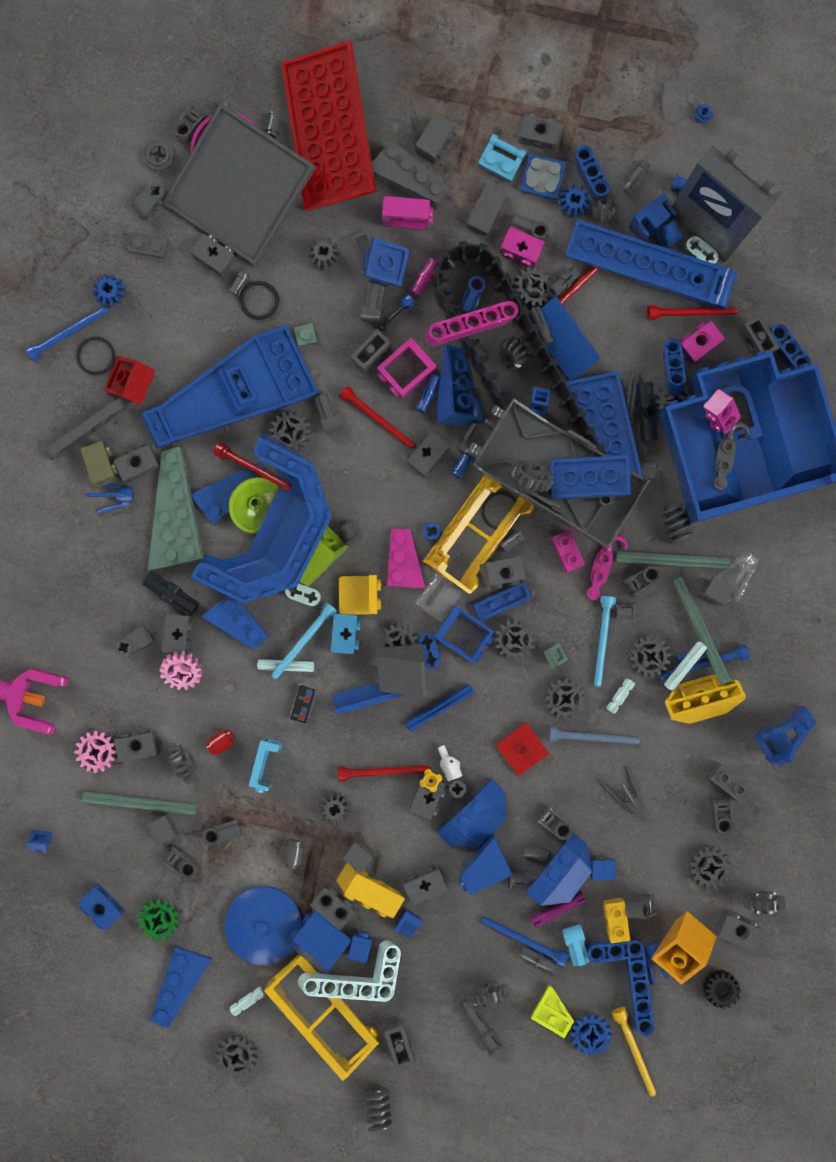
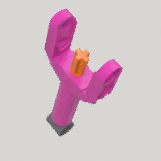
[0,668,69,735]

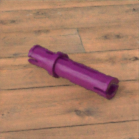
[530,891,587,928]

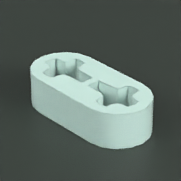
[685,236,718,264]
[285,583,321,606]

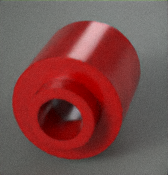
[205,728,235,756]

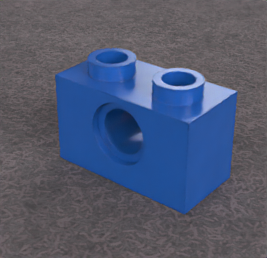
[78,883,125,931]

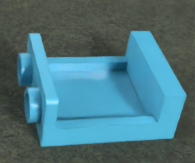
[249,738,283,793]

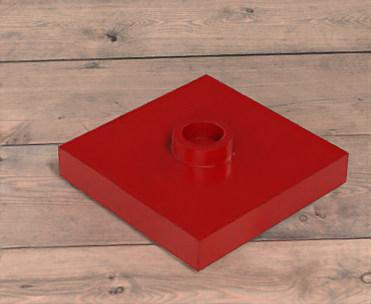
[496,722,549,776]

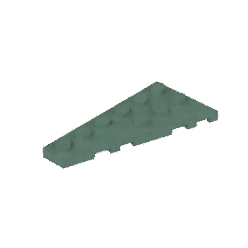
[148,447,204,571]

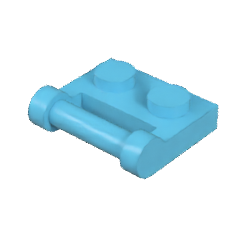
[478,134,527,183]

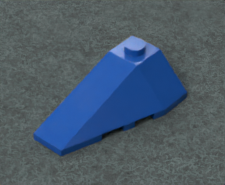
[437,344,483,426]

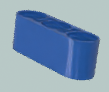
[574,145,610,201]
[770,324,811,371]
[663,339,686,396]

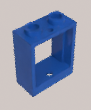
[434,606,494,663]

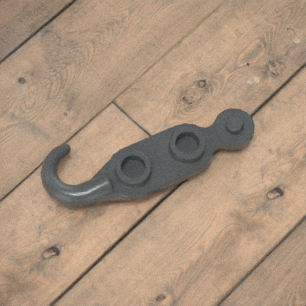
[713,422,749,490]

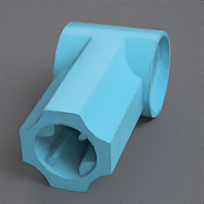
[562,924,589,966]

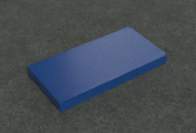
[530,296,602,381]
[550,455,631,500]

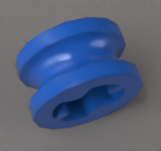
[423,523,440,540]

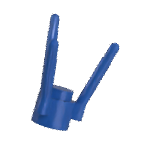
[86,484,134,514]
[644,941,669,985]

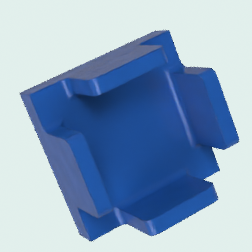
[629,192,677,241]
[361,238,410,287]

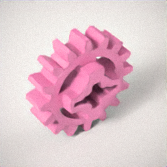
[160,651,203,690]
[74,730,117,773]

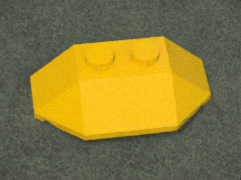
[665,674,746,724]

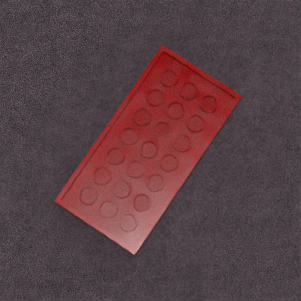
[281,40,376,212]

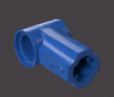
[459,276,486,314]

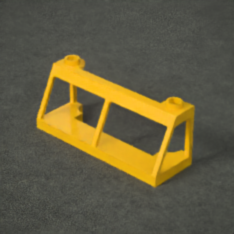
[423,476,534,594]
[264,954,379,1081]

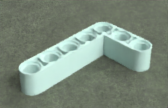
[298,940,401,1002]

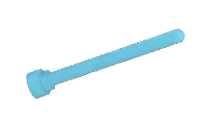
[594,596,616,688]
[272,602,337,679]

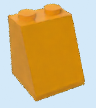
[651,911,717,985]

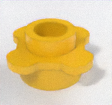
[420,769,442,792]

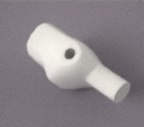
[438,745,463,781]

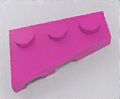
[387,528,425,588]

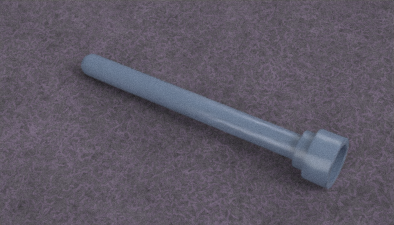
[548,726,640,745]

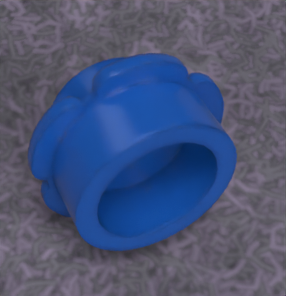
[694,104,713,123]

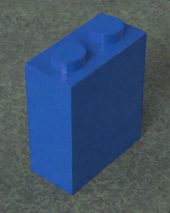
[288,911,352,974]

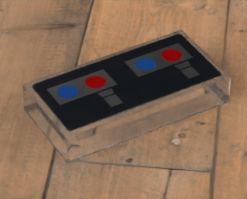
[289,683,318,725]

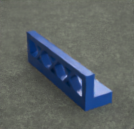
[332,683,404,715]

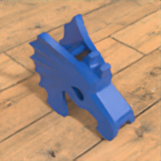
[753,706,816,766]

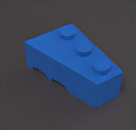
[202,596,270,649]

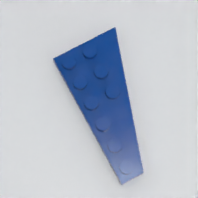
[566,371,643,477]

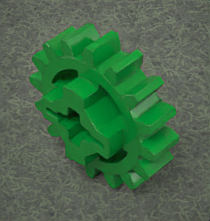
[137,898,180,942]

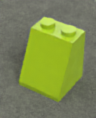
[299,526,349,587]

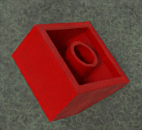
[103,356,155,405]

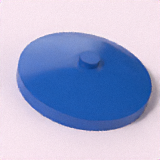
[225,886,302,965]

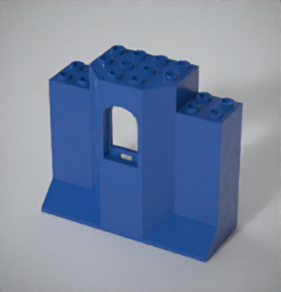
[659,351,836,525]

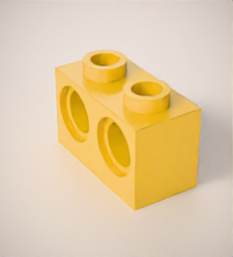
[602,897,630,943]

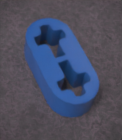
[419,633,440,669]

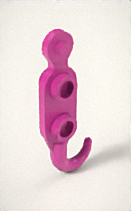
[587,535,628,600]

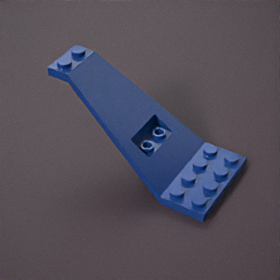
[140,325,319,449]

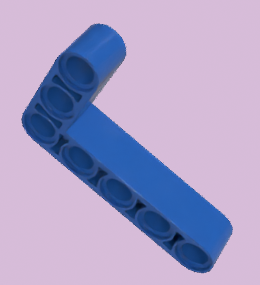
[586,936,654,1037]

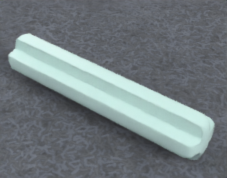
[664,641,707,690]
[257,659,314,672]

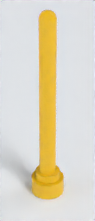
[611,1007,656,1097]

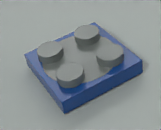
[520,153,566,201]

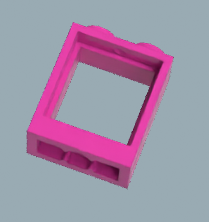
[382,196,434,230]
[377,337,437,399]

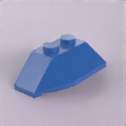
[437,778,505,848]
[525,832,593,906]

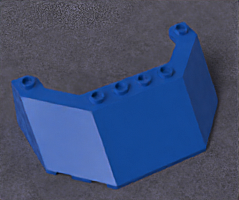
[191,432,332,604]

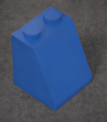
[459,834,512,895]

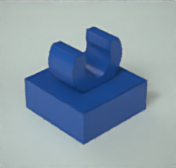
[27,830,52,854]

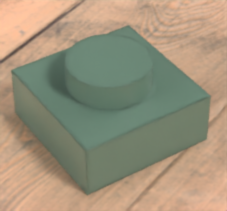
[294,323,317,347]
[544,643,568,669]

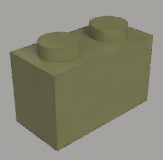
[80,441,119,488]

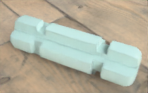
[607,679,635,714]
[229,987,265,1016]

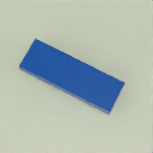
[472,581,532,622]

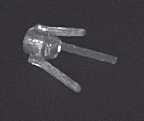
[715,553,759,602]

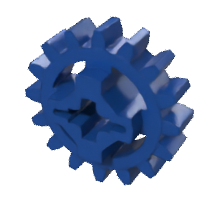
[570,1012,613,1057]

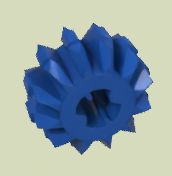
[558,184,591,218]
[93,274,126,307]

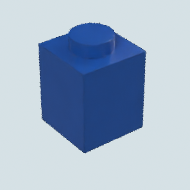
[347,931,373,963]

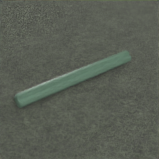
[615,551,730,569]
[673,577,730,684]
[82,792,197,815]

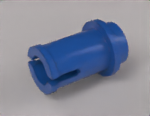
[452,453,473,479]

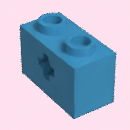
[331,614,361,654]

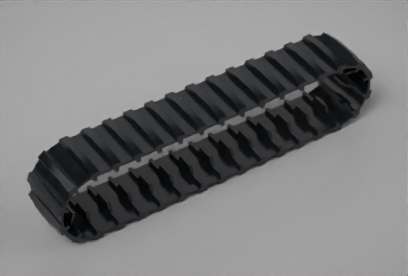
[432,241,606,454]

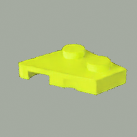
[530,984,574,1038]

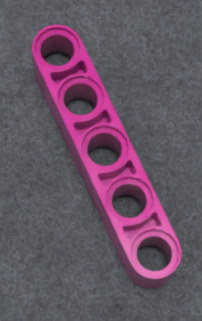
[425,301,518,346]

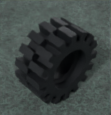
[703,970,741,1009]

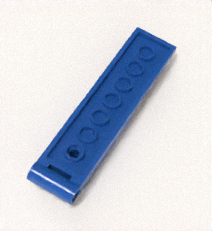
[565,219,738,310]

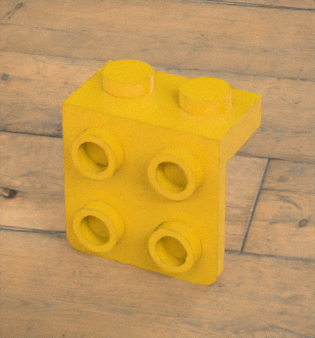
[339,575,381,615]

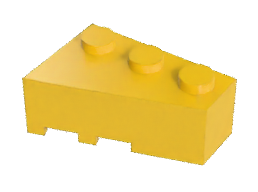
[336,862,405,918]

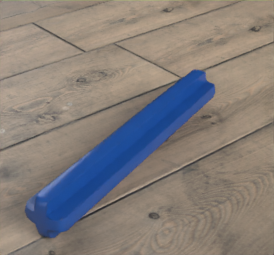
[406,685,474,731]

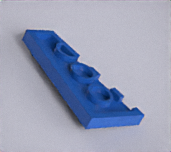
[191,461,269,525]
[150,946,212,1028]

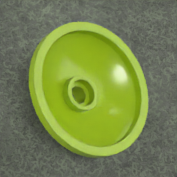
[228,477,280,534]

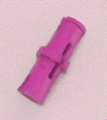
[409,258,439,297]

